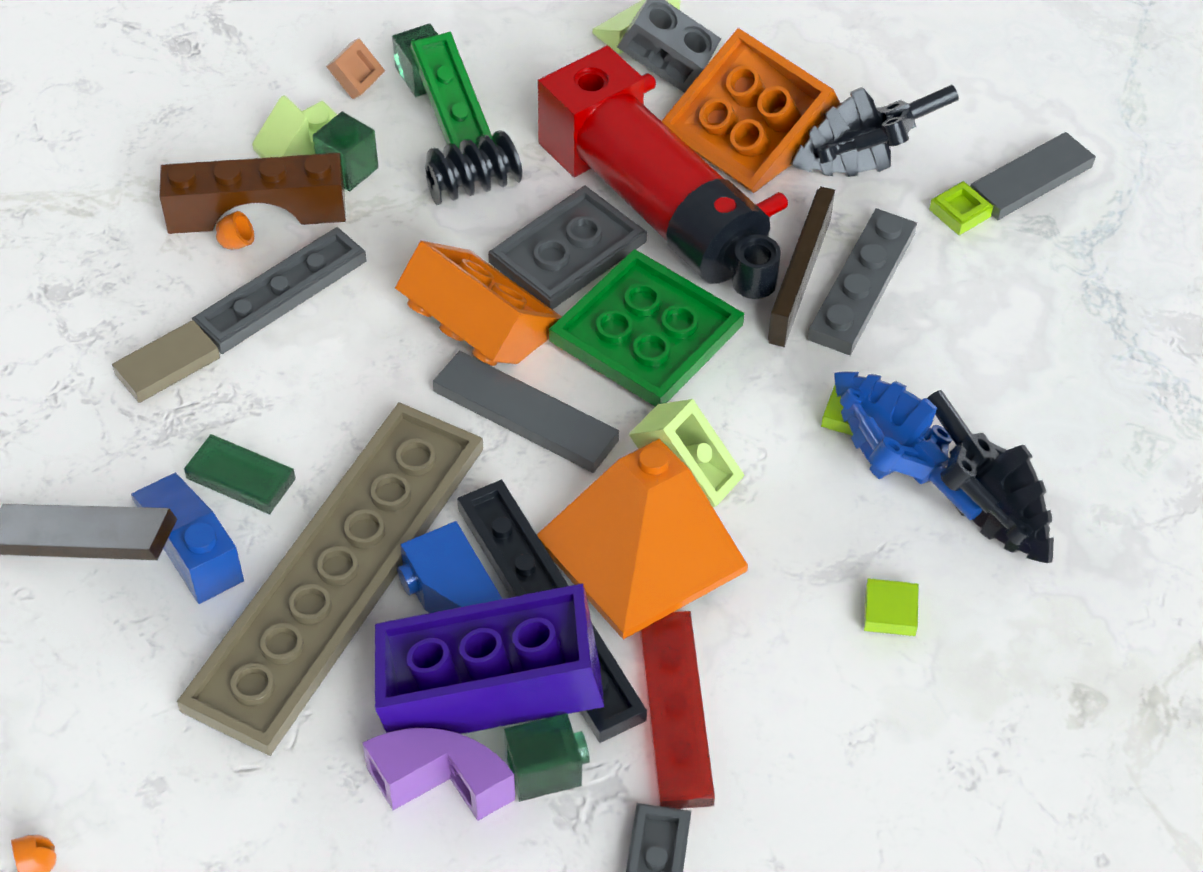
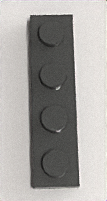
[808,208,917,356]

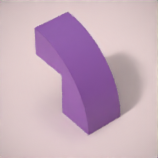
[362,728,515,821]

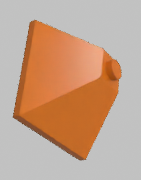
[662,28,840,193]
[537,439,748,640]

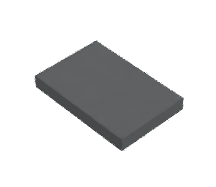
[488,186,647,310]

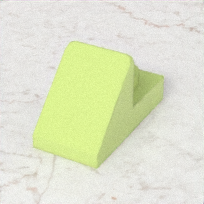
[252,95,348,158]

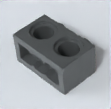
[617,0,721,93]

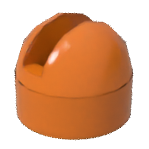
[216,211,254,250]
[11,834,57,872]

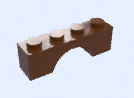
[159,153,346,234]

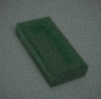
[184,434,296,515]

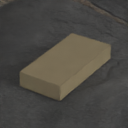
[112,320,220,403]

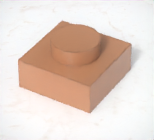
[326,38,385,99]

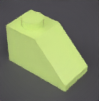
[629,399,745,507]

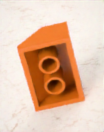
[395,240,562,366]

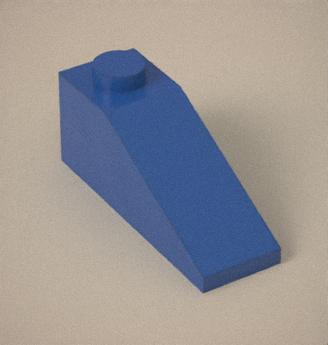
[131,472,244,604]
[397,521,502,613]

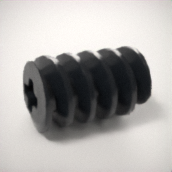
[425,130,522,205]

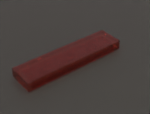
[640,611,715,809]

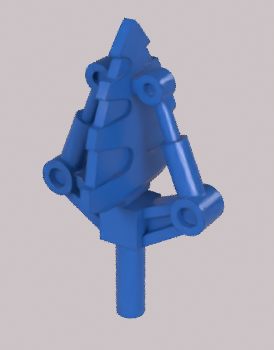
[834,371,983,521]

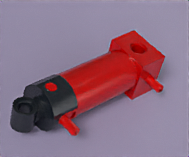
[538,45,788,299]

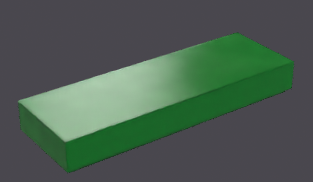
[409,31,492,148]

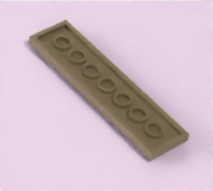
[177,402,483,756]

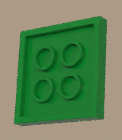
[549,249,745,407]

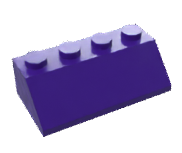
[375,583,604,734]

